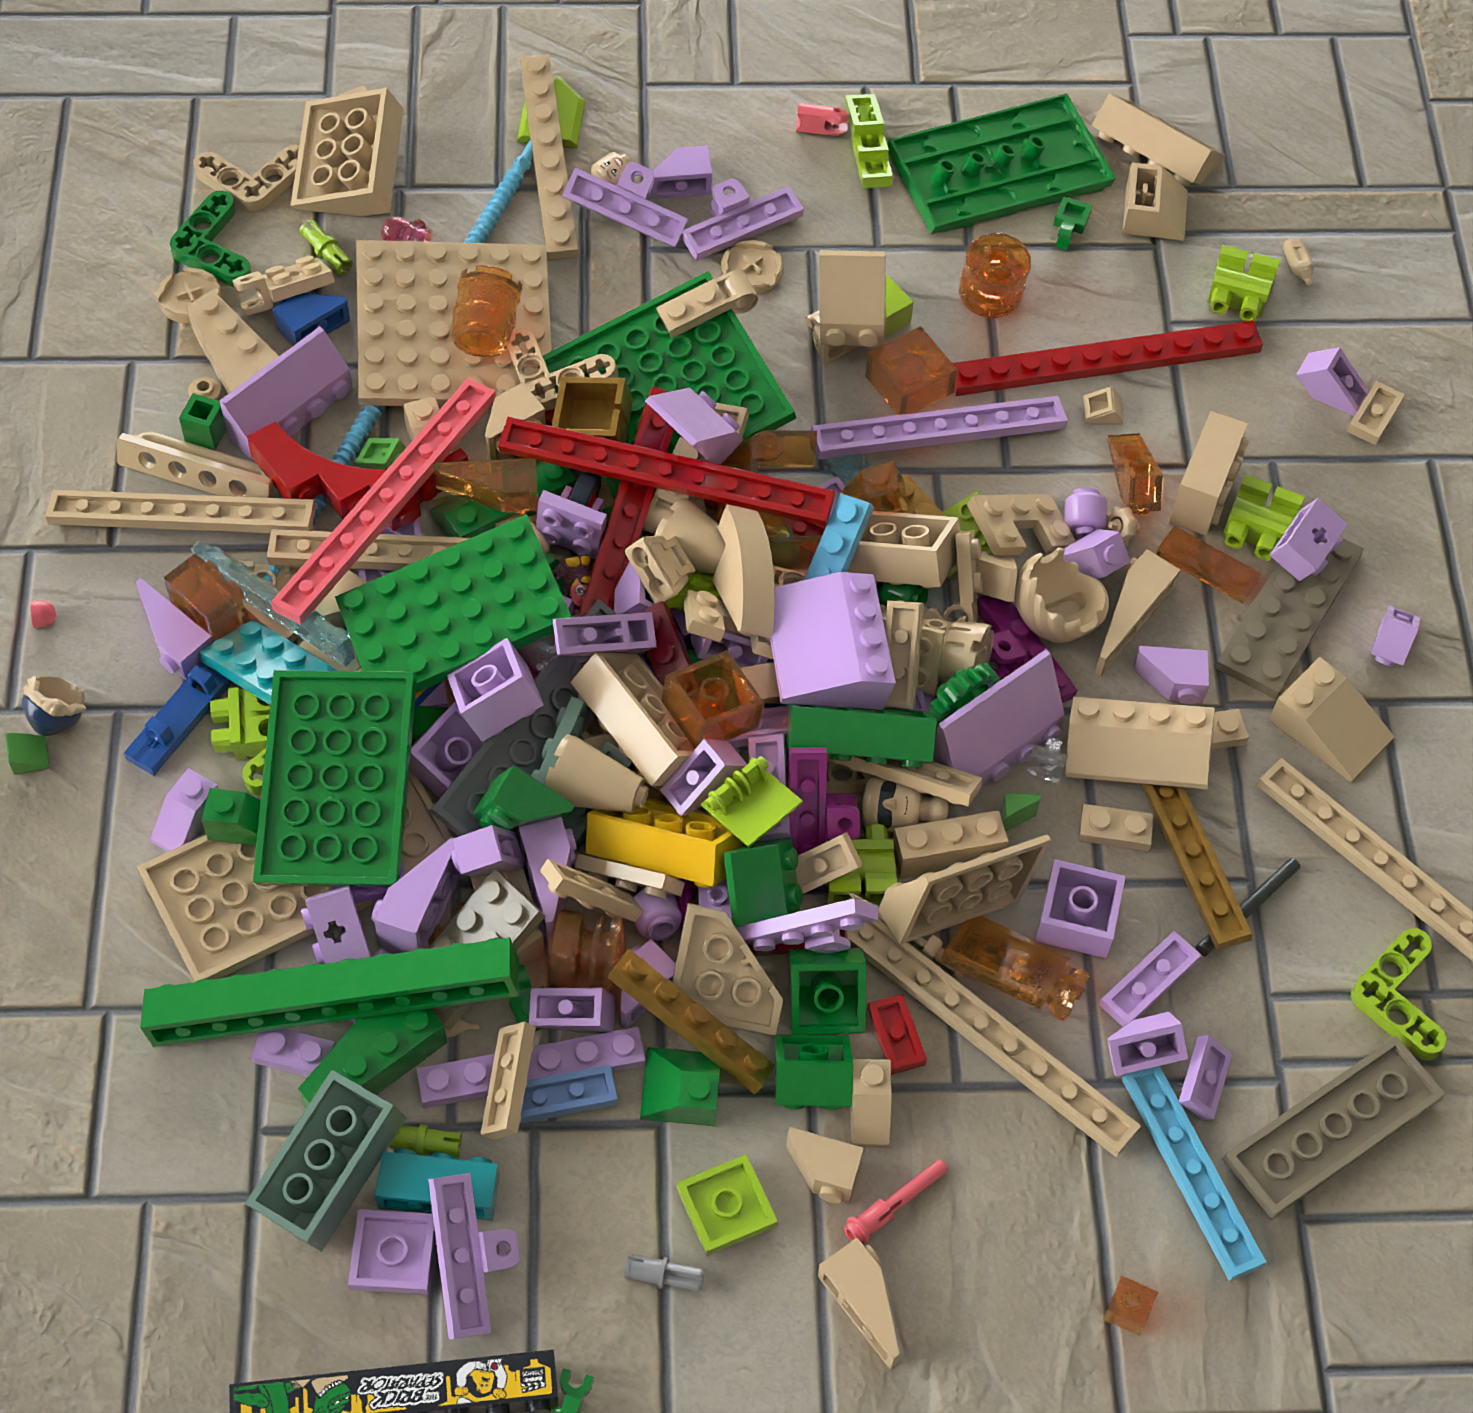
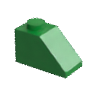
[201,788,261,846]

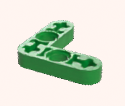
[170,190,252,287]

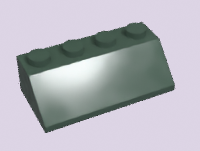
[245,1070,406,1252]

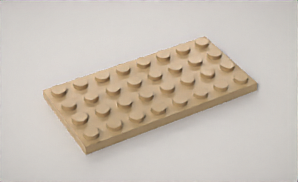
[137,770,453,982]

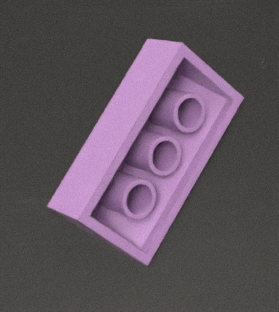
[220,327,353,463]

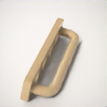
[117,432,274,498]

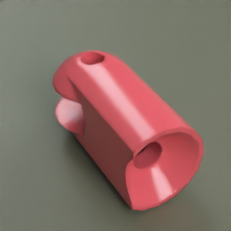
[796,103,849,136]

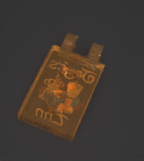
[941,916,1090,1021]

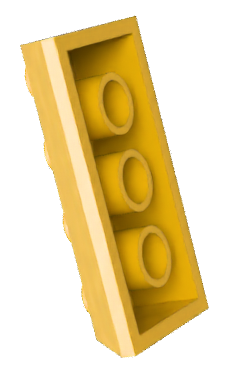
[586,798,744,888]

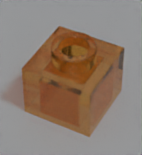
[1103,1275,1158,1336]

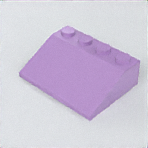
[770,572,896,710]
[933,649,1065,805]

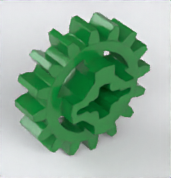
[928,663,1000,724]

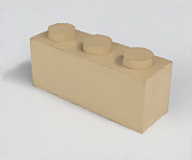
[893,810,1008,879]

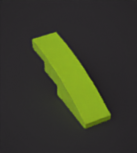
[845,94,893,188]

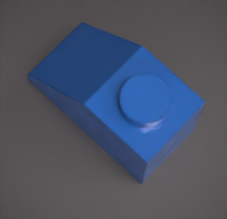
[272,293,350,346]

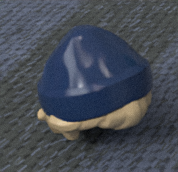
[22,676,86,736]

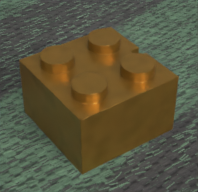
[552,377,633,443]

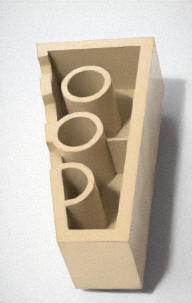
[187,290,279,395]

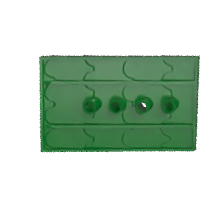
[887,93,1116,234]

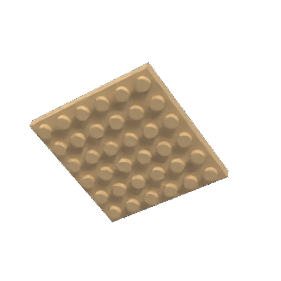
[356,240,552,407]

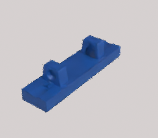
[124,662,233,776]

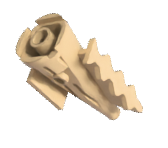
[880,600,994,696]

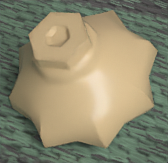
[1104,507,1140,546]

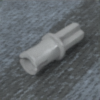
[624,1253,704,1291]

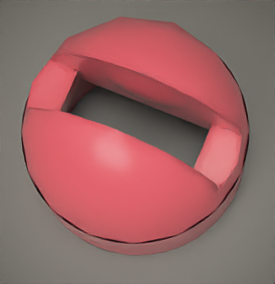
[30,600,56,628]

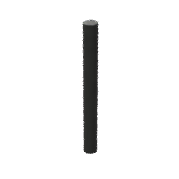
[1195,858,1301,957]

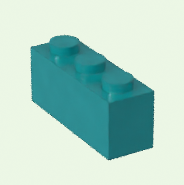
[375,1149,500,1221]

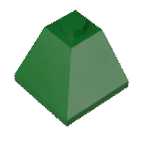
[640,1047,721,1127]

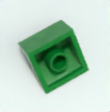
[472,765,575,832]
[723,838,803,926]
[789,948,866,1035]
[775,1034,853,1110]

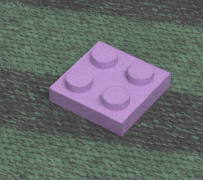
[348,1209,435,1295]

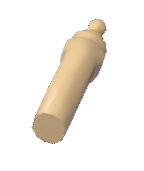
[1283,238,1314,286]

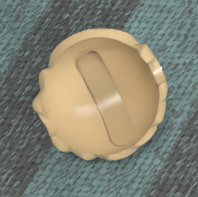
[1015,548,1109,643]

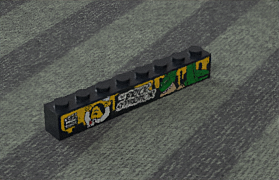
[229,1349,559,1413]

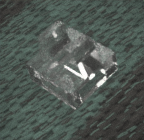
[1026,737,1068,784]

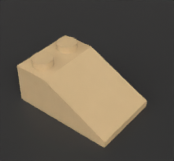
[819,250,886,347]
[1269,657,1394,783]

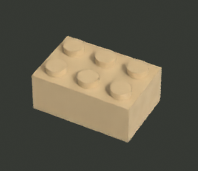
[1169,411,1250,535]
[847,511,960,588]

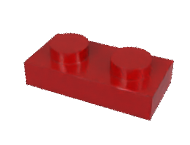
[867,994,927,1075]

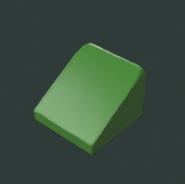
[6,732,50,775]
[1001,793,1041,831]

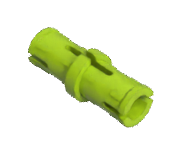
[300,219,353,275]
[388,1124,462,1157]

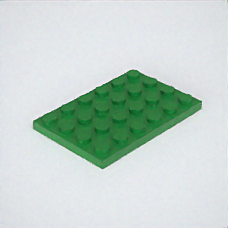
[335,514,572,693]
[253,670,417,888]

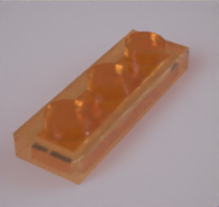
[1156,525,1261,604]

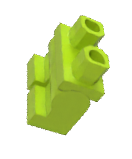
[1207,244,1281,322]
[1223,474,1305,561]
[210,687,270,760]
[827,824,898,906]

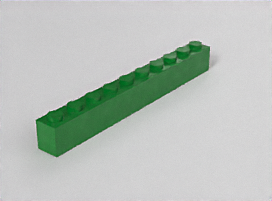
[140,937,519,1047]

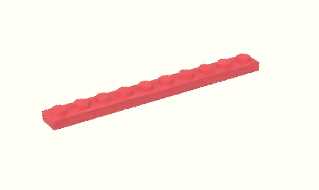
[271,378,496,625]

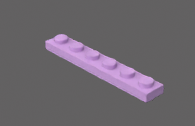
[416,1027,646,1109]

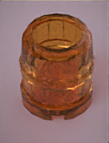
[451,265,522,358]

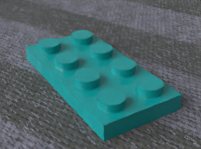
[199,619,339,705]

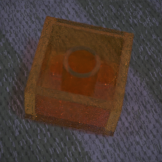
[865,326,957,415]
[163,553,249,643]
[661,650,764,749]

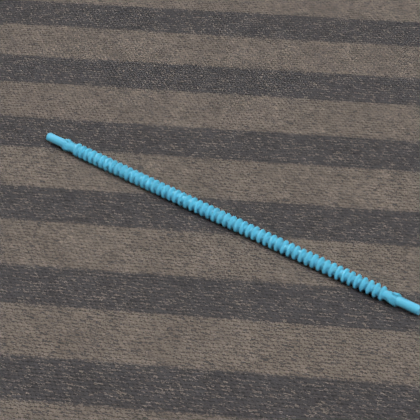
[263,139,533,583]

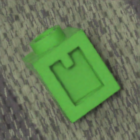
[355,438,406,470]

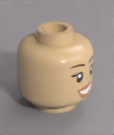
[591,152,635,186]

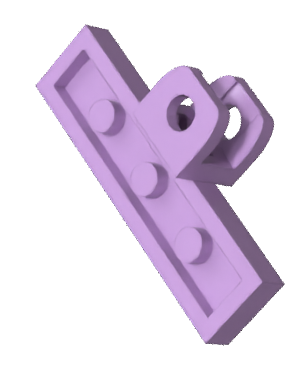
[562,162,688,249]
[681,178,804,261]
[738,898,878,953]
[428,1173,520,1339]

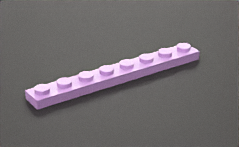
[810,396,1068,459]

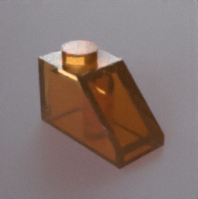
[839,461,909,512]

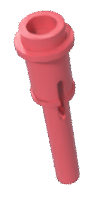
[844,1159,948,1244]

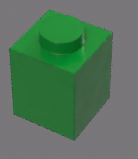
[179,393,226,450]

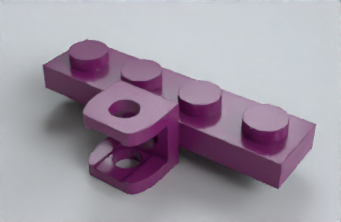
[977,595,1078,703]
[789,747,860,886]

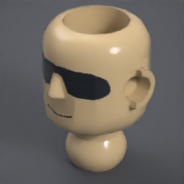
[862,776,950,837]

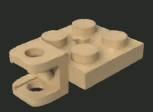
[233,256,335,315]

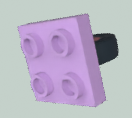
[536,472,607,559]

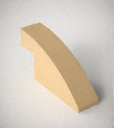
[712,504,775,638]

